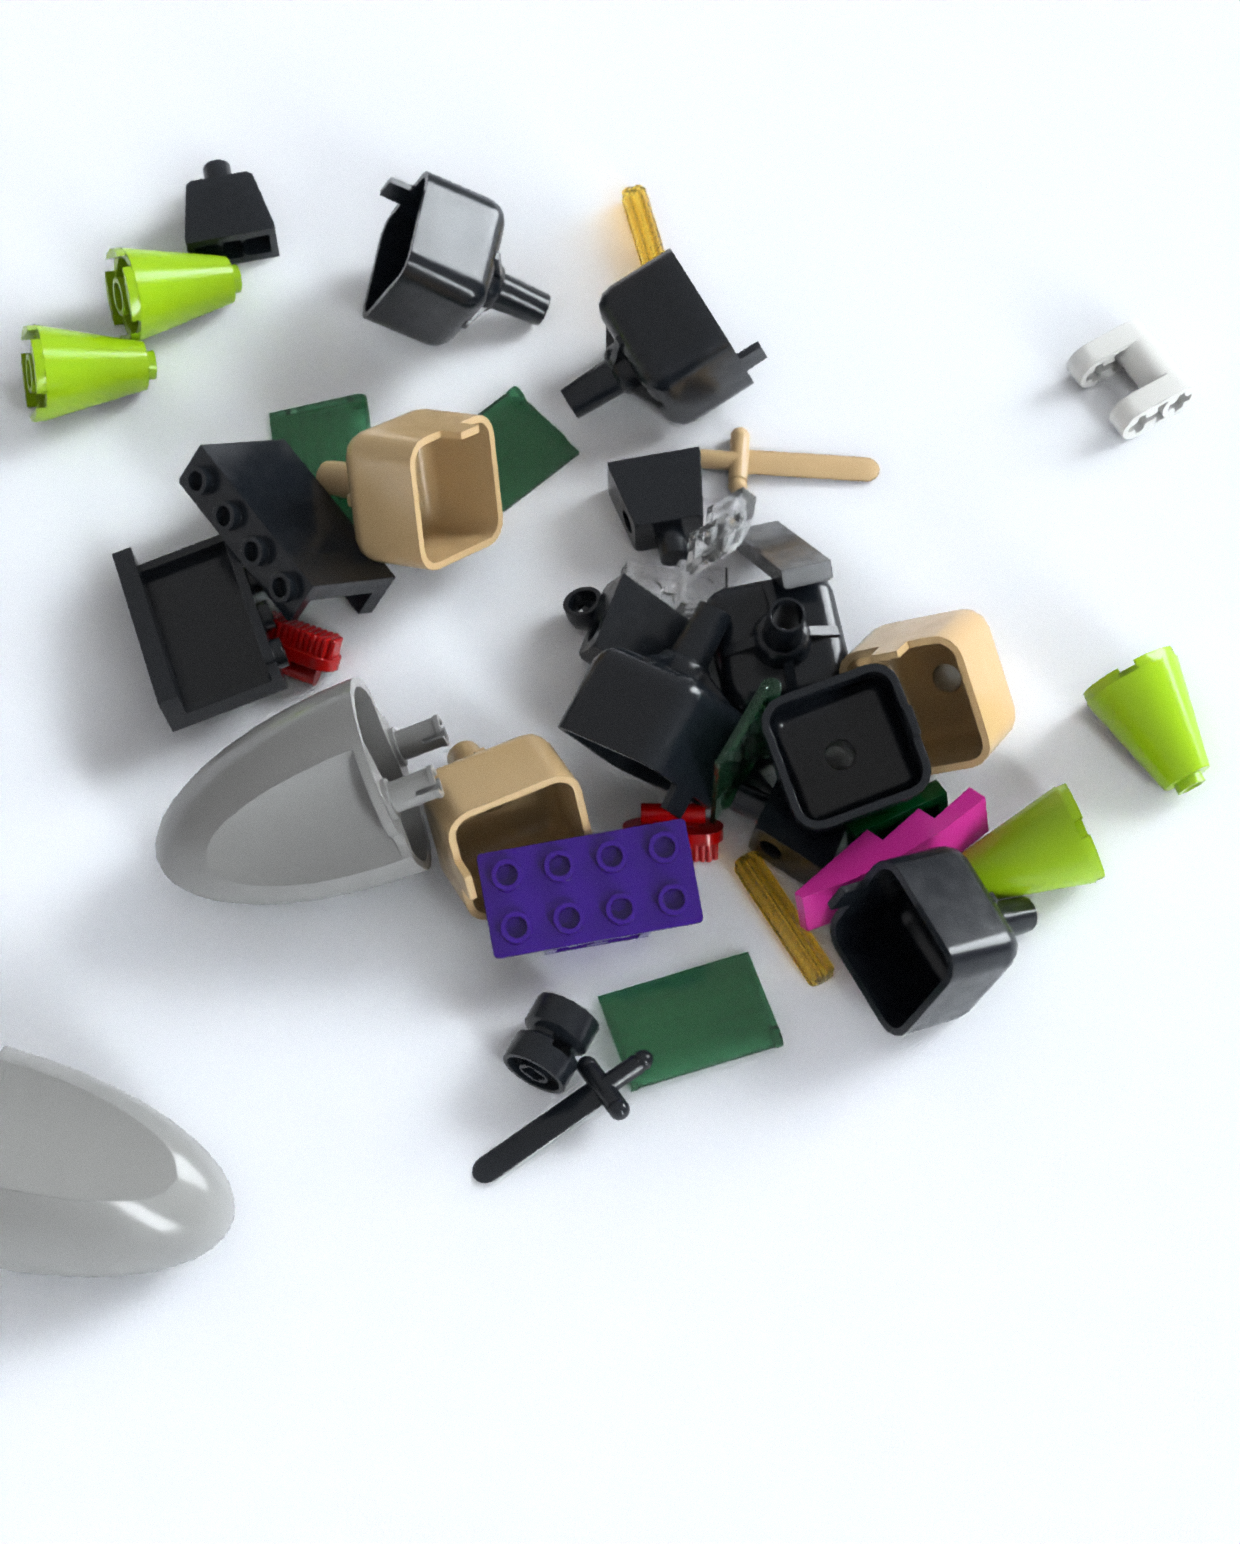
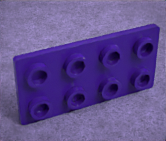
[477,819,703,959]

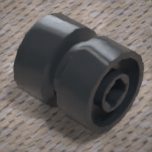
[503,992,599,1094]

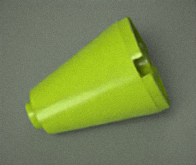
[105,247,242,341]
[21,324,157,422]
[1083,646,1210,795]
[962,783,1105,900]

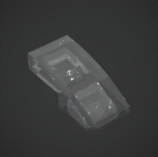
[686,487,757,576]
[621,559,728,618]

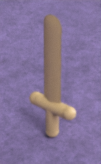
[700,427,880,496]

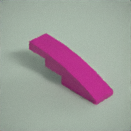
[794,787,989,931]

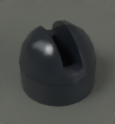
[563,587,601,631]

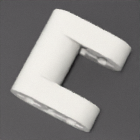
[1066,319,1198,439]

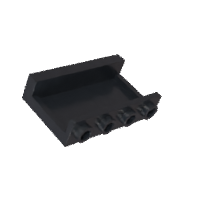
[179,439,396,621]
[112,534,290,732]

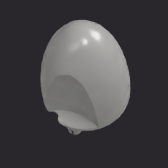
[155,677,450,905]
[0,1046,235,1277]

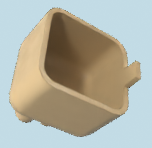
[316,409,503,570]
[839,609,1016,775]
[423,734,592,920]

